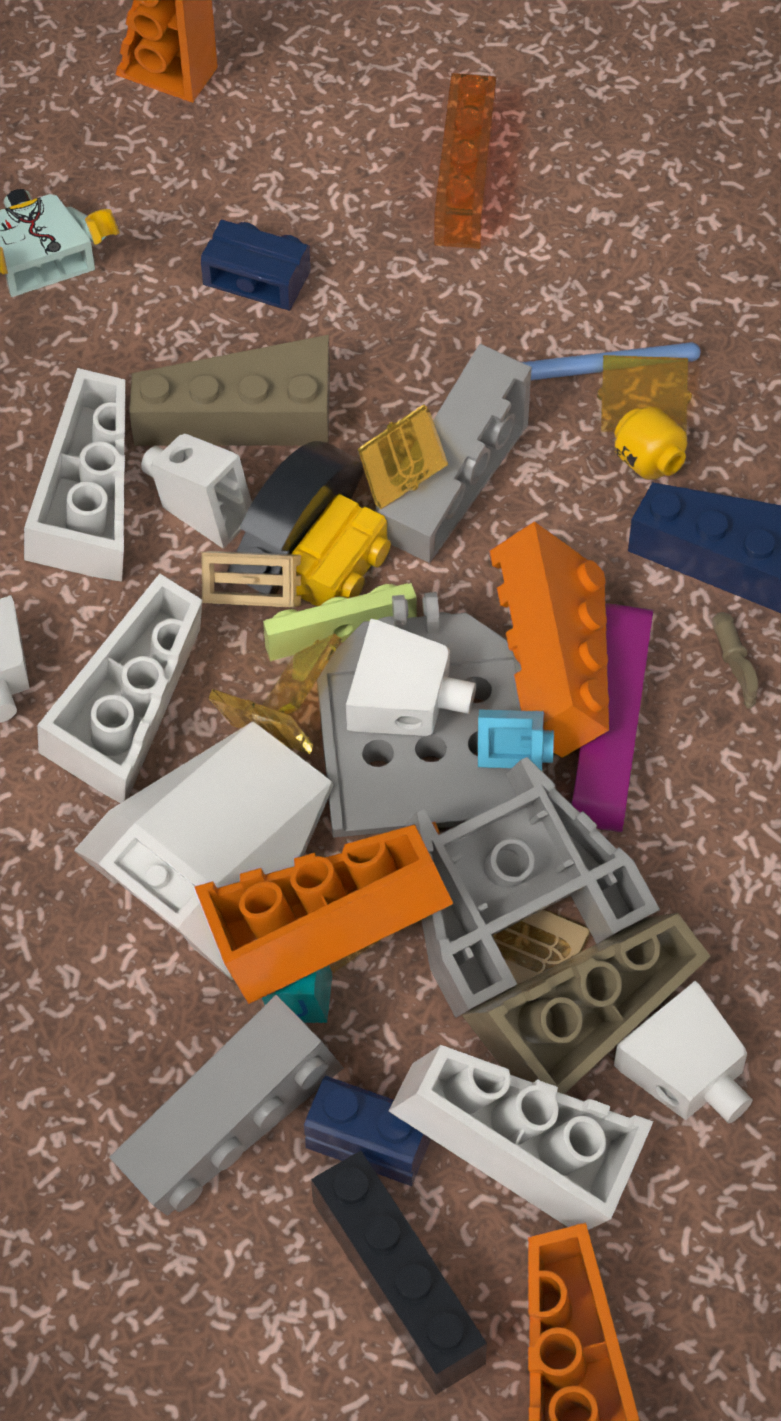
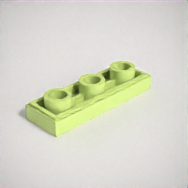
[263,583,417,661]

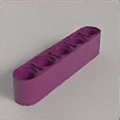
[572,603,654,832]

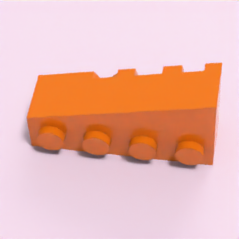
[116,0,218,103]
[490,521,609,758]
[194,824,454,1004]
[528,1222,640,1421]

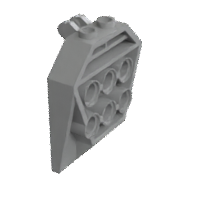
[316,592,521,837]

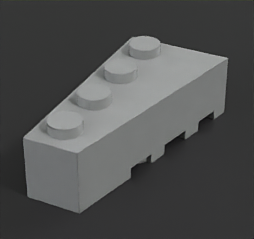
[375,344,532,563]
[109,995,344,1216]

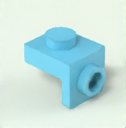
[478,710,554,771]

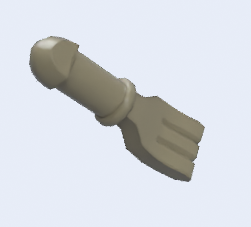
[712,612,758,709]

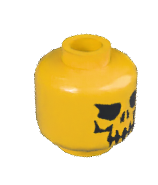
[614,407,687,480]

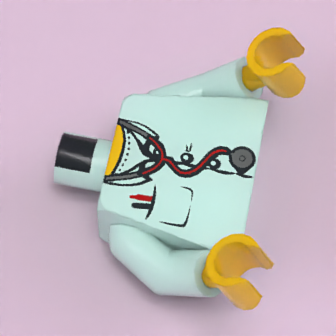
[0,189,120,297]

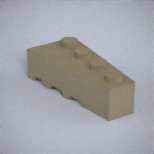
[129,335,330,446]
[461,913,711,1094]

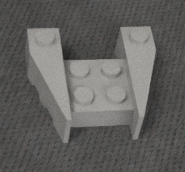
[405,757,660,1018]

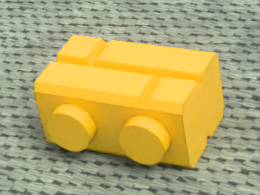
[282,494,391,606]

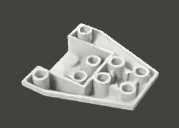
[74,721,334,980]

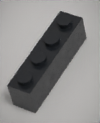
[311,1150,487,1395]

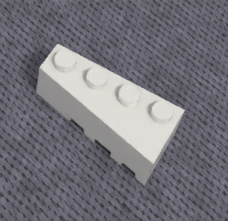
[24,368,125,582]
[37,574,202,803]
[389,1045,653,1230]

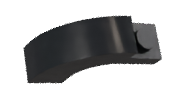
[227,441,367,594]

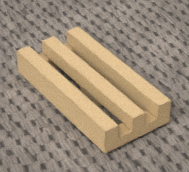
[201,551,301,607]

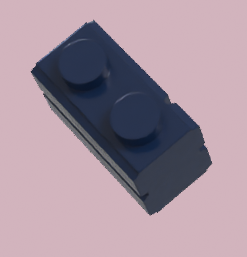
[201,219,311,311]
[304,1075,431,1186]

